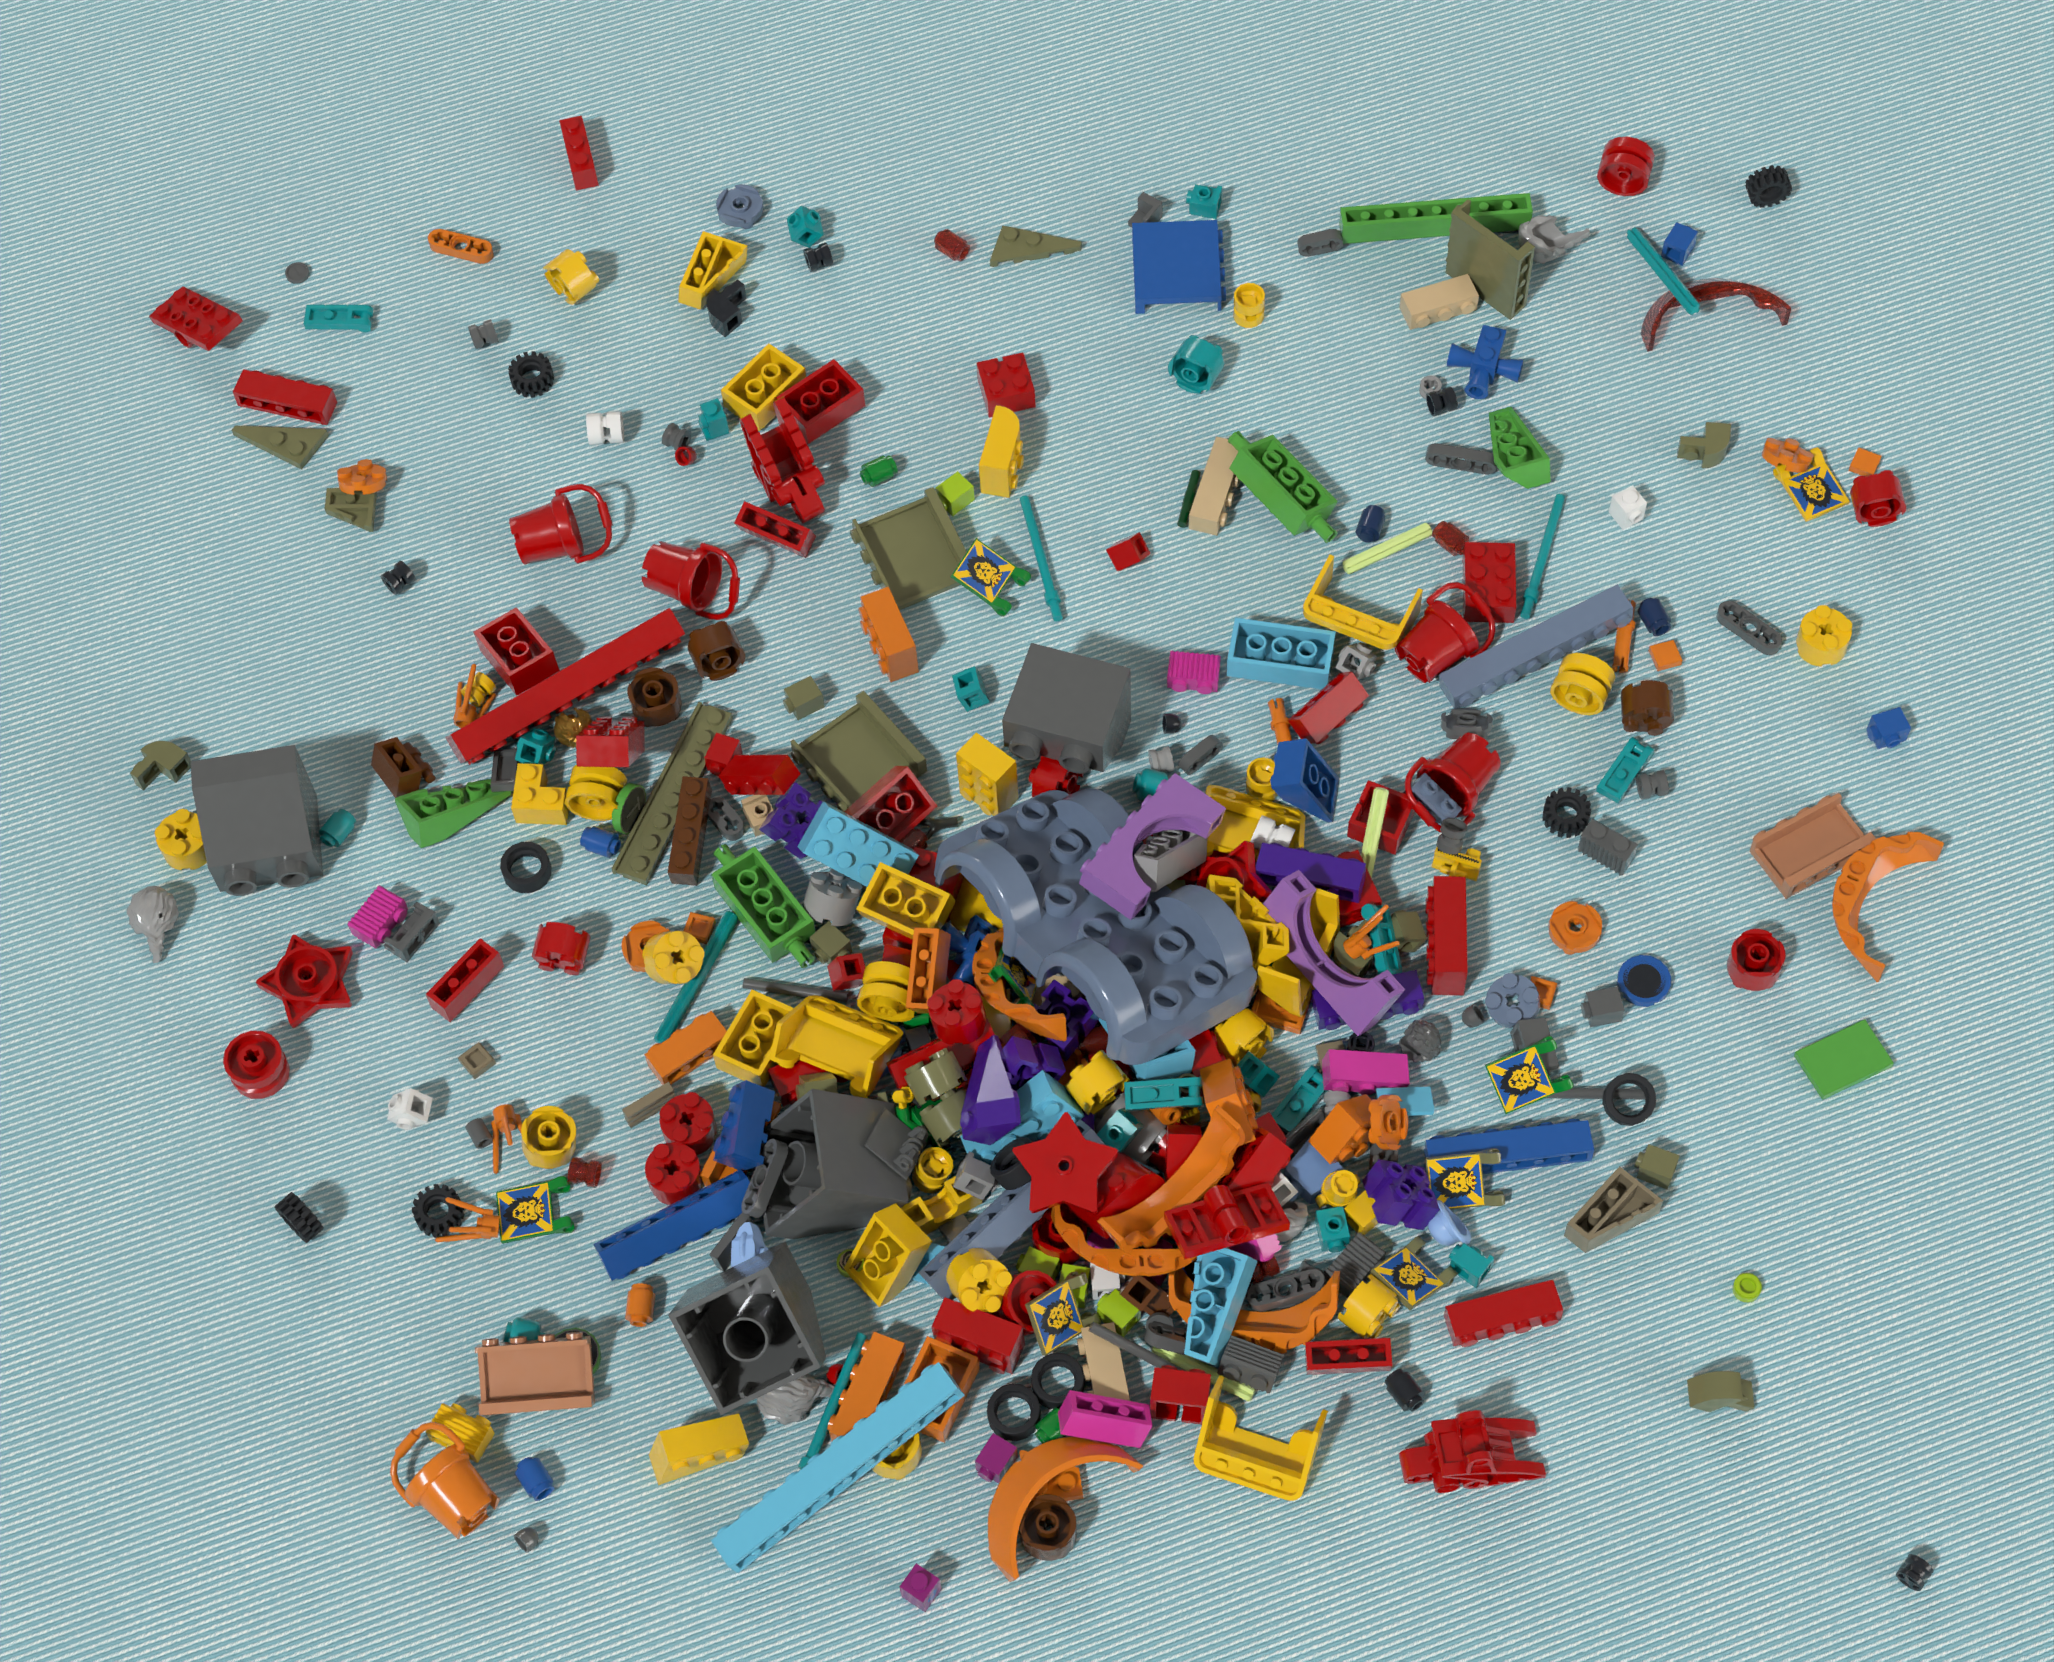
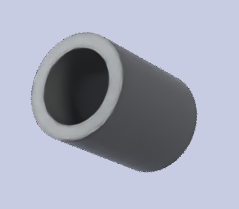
[465,1118,493,1149]

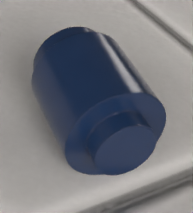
[1355,505,1386,543]
[1637,598,1671,636]

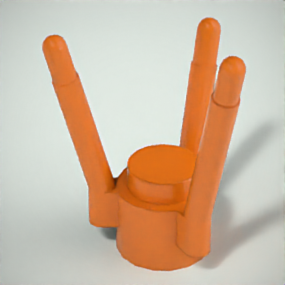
[453,664,496,728]
[1343,904,1400,960]
[491,1104,522,1174]
[435,1197,500,1242]

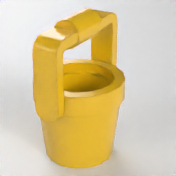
[1315,1170,1361,1208]

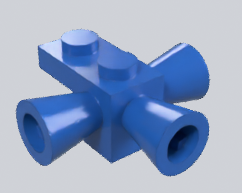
[1447,325,1524,399]
[941,915,997,987]

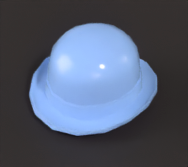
[1428,1200,1472,1246]

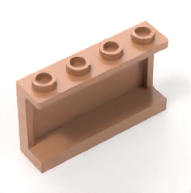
[1750,793,1876,899]
[475,1332,595,1416]

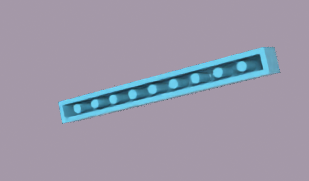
[711,1362,965,1573]

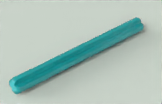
[1627,227,1700,315]
[654,911,738,1044]

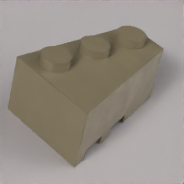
[1564,1166,1663,1253]

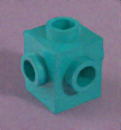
[787,205,824,248]
[515,728,556,765]

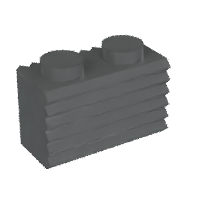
[1578,819,1638,876]
[1324,1232,1386,1299]
[1217,1335,1284,1394]

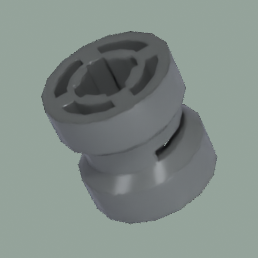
[468,319,499,349]
[1636,770,1669,800]
[1436,818,1468,854]

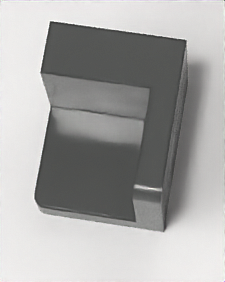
[1128,192,1162,227]

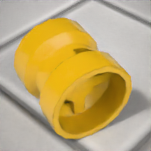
[461,672,497,707]

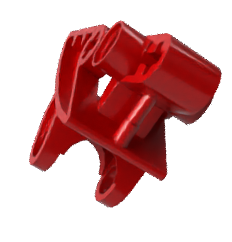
[739,397,825,523]
[1399,1410,1546,1493]

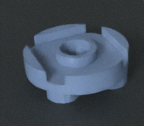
[716,184,764,229]
[1485,973,1540,1028]

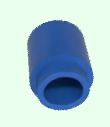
[580,826,621,858]
[515,1457,554,1501]

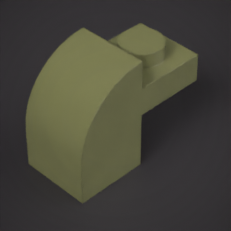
[1677,422,1731,468]
[130,741,191,791]
[1333,920,1373,978]
[1687,1371,1754,1412]

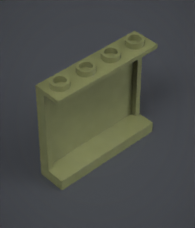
[1445,199,1535,320]
[850,487,967,610]
[790,690,927,812]

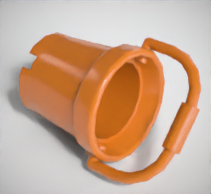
[390,1422,500,1539]

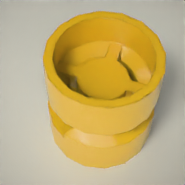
[1233,283,1265,328]
[1246,757,1278,802]
[912,1147,953,1193]

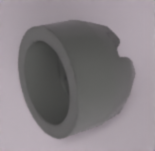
[1462,1004,1485,1028]
[514,1527,539,1553]

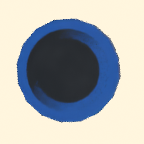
[1617,955,1671,1007]

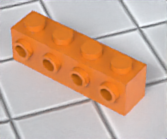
[827,1332,906,1441]

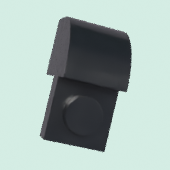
[706,279,747,337]

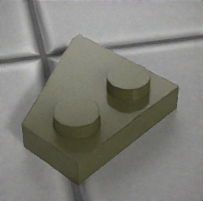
[324,488,377,532]

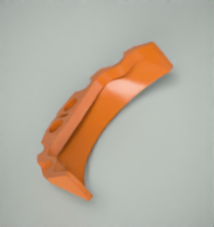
[1832,832,1944,982]
[972,927,1067,1041]
[1097,1105,1245,1253]
[1051,1205,1197,1276]
[1169,1268,1340,1354]
[988,1437,1144,1582]

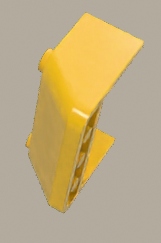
[1303,554,1423,650]
[1256,888,1340,1017]
[1193,1375,1328,1501]

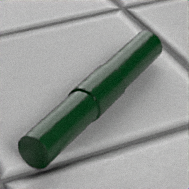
[1177,470,1201,528]

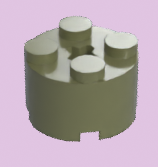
[904,1048,968,1106]
[919,1087,967,1147]

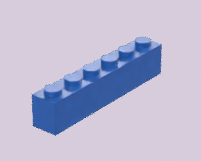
[1424,1119,1594,1174]
[593,1169,750,1281]

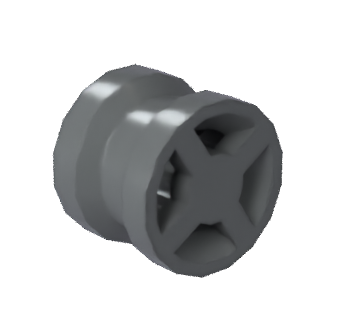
[662,423,691,451]

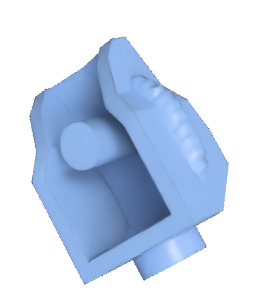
[731,1222,769,1267]

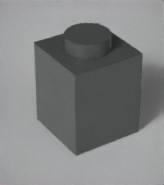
[1581,986,1625,1027]

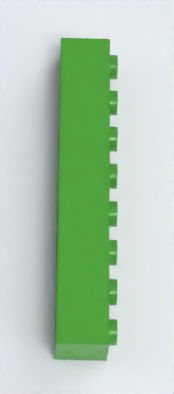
[1339,193,1533,244]

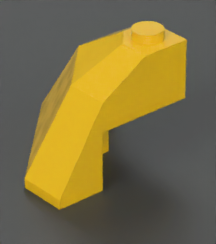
[1206,875,1289,971]

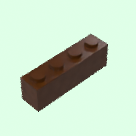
[667,776,712,886]

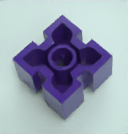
[759,782,822,860]
[1022,979,1099,1061]
[1003,1036,1066,1091]
[1362,1159,1440,1230]

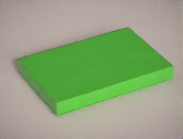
[1794,1019,1894,1100]

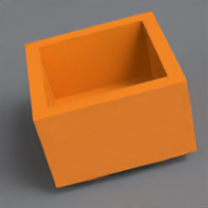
[1308,1094,1371,1164]

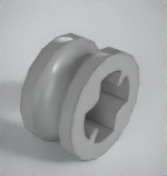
[1419,375,1442,399]

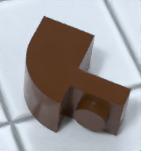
[1119,1276,1174,1316]

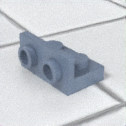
[1403,773,1462,825]

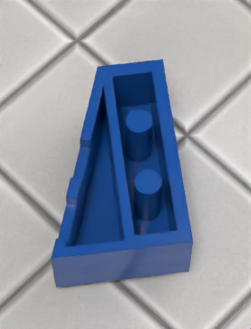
[713,1080,775,1171]

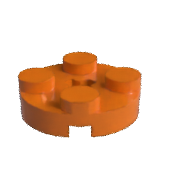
[1762,438,1814,473]
[337,459,387,495]
[1548,901,1602,955]
[622,921,674,972]
[1368,1095,1408,1150]

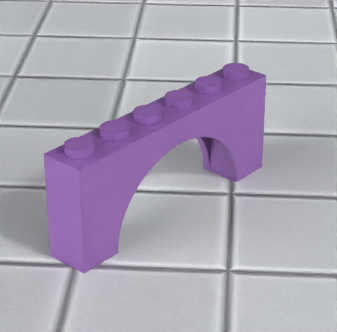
[1079,773,1226,920]
[1263,870,1405,1036]

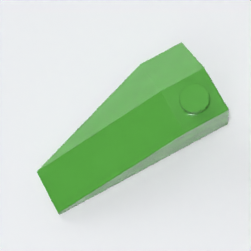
[1489,407,1551,489]
[395,779,511,848]

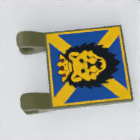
[1425,1148,1505,1210]
[1370,1236,1458,1310]
[1025,1272,1101,1356]

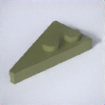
[990,225,1082,267]
[232,426,329,470]

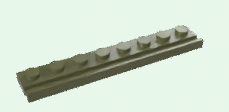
[612,702,733,886]

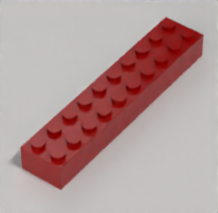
[445,608,685,765]

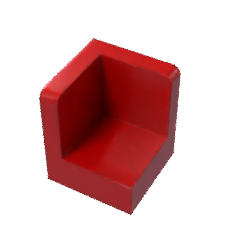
[1106,532,1151,571]

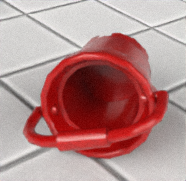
[509,484,613,565]
[642,541,740,620]
[1395,582,1496,683]
[1404,732,1501,833]

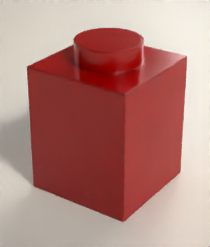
[704,732,743,776]
[827,953,865,991]

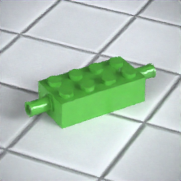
[1228,431,1338,543]
[711,844,815,968]

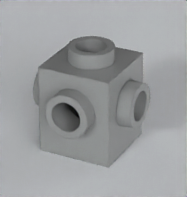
[1335,642,1377,680]

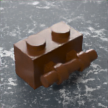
[371,737,436,798]

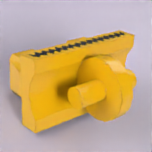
[1432,846,1482,881]

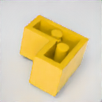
[511,763,569,825]

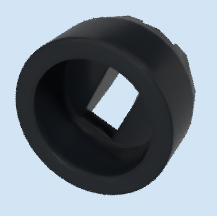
[1162,713,1182,734]

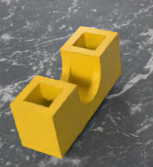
[901,1176,982,1235]

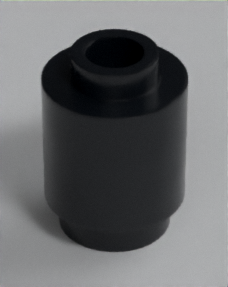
[1384,1368,1425,1412]

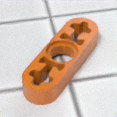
[428,229,494,264]

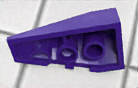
[960,1035,1021,1145]

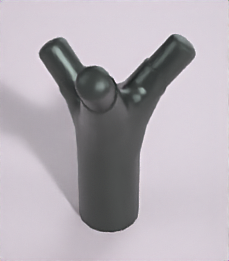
[920,817,958,840]

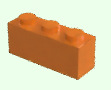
[906,928,951,1013]
[644,1011,727,1085]

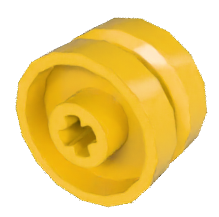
[1550,653,1616,715]
[564,765,627,821]
[857,961,915,1022]

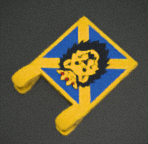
[1773,447,1850,522]

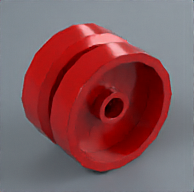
[1597,136,1655,196]
[223,1031,290,1099]
[991,1270,1057,1336]

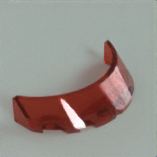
[1641,278,1791,352]

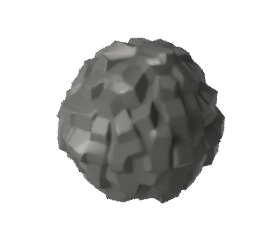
[1399,1020,1441,1062]

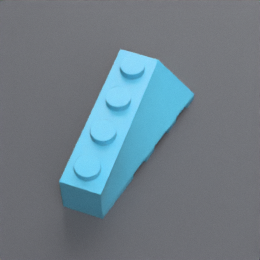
[1184,1248,1257,1367]

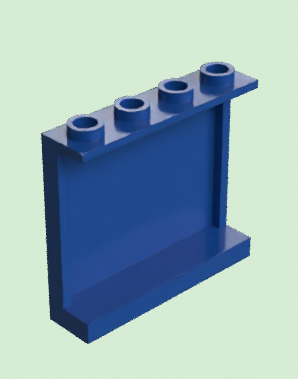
[1132,220,1226,314]

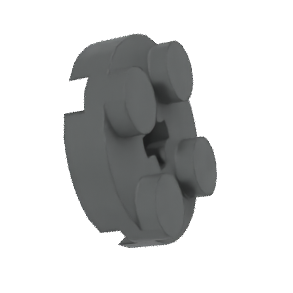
[1441,708,1493,739]

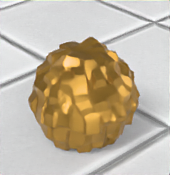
[554,708,592,748]

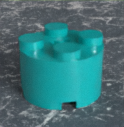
[1168,335,1224,394]

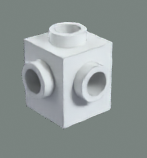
[387,1088,433,1130]

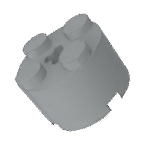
[803,869,862,926]

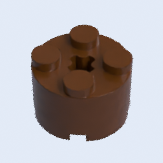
[688,621,745,681]
[627,667,682,727]
[1621,680,1674,736]
[1019,1494,1077,1561]

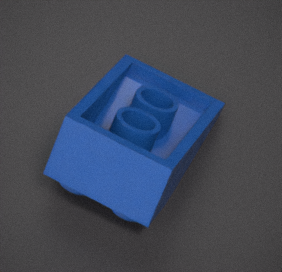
[1270,739,1339,823]

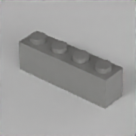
[1134,830,1208,892]

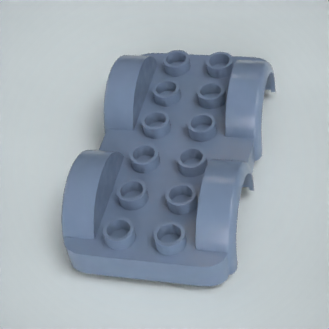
[934,788,1257,1065]

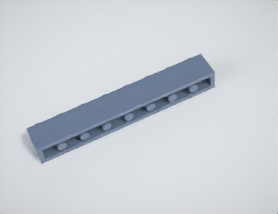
[1439,584,1633,709]
[918,1120,1105,1300]

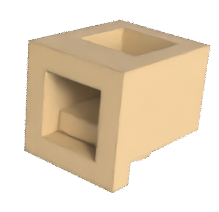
[741,795,774,837]

